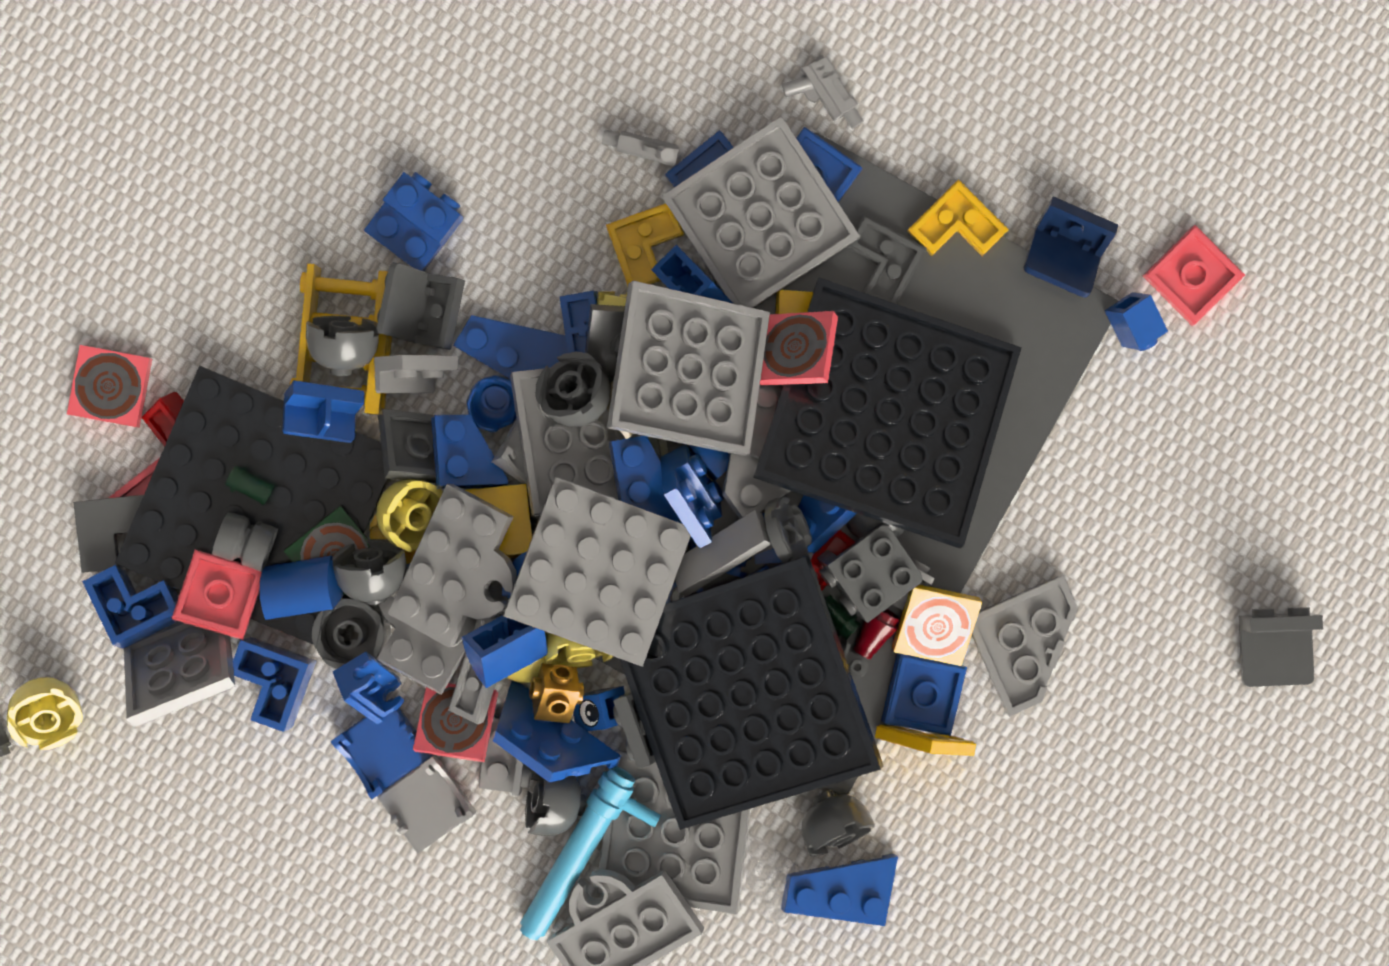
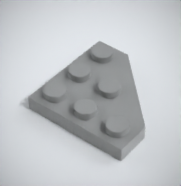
[722,385,790,519]
[972,575,1078,717]

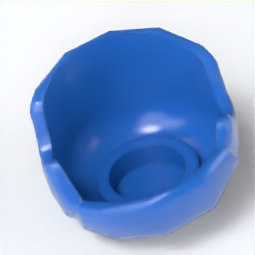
[466,375,517,432]

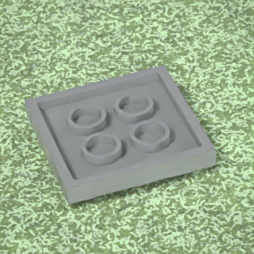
[124,622,235,727]

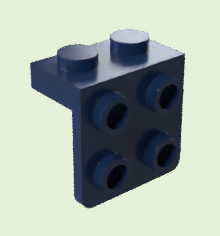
[1023,196,1118,298]

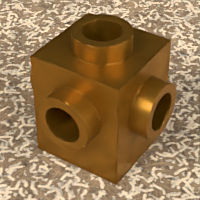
[529,663,584,723]

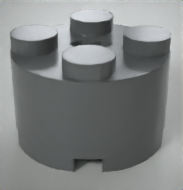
[312,597,391,669]

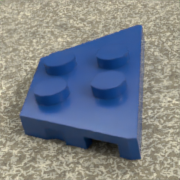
[493,681,621,782]

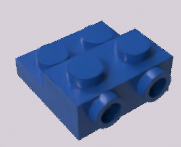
[363,172,464,272]
[661,444,724,548]

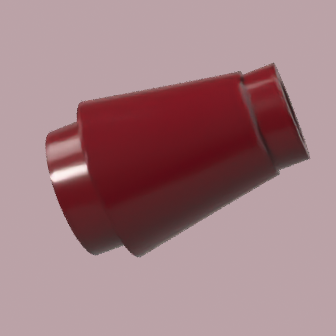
[853,609,900,660]

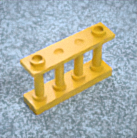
[290,263,392,415]

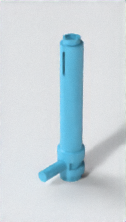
[520,766,661,940]

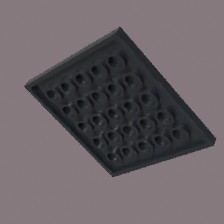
[753,277,1022,549]
[115,366,388,645]
[619,555,884,830]

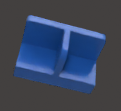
[282,380,364,443]

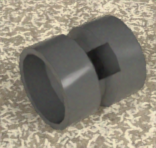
[212,511,278,572]

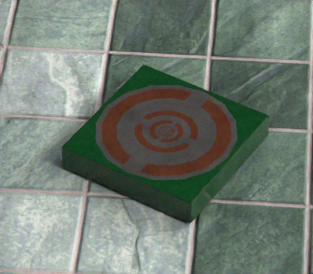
[284,505,370,595]

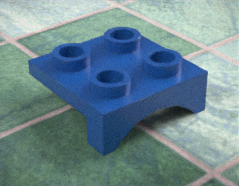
[330,697,433,800]

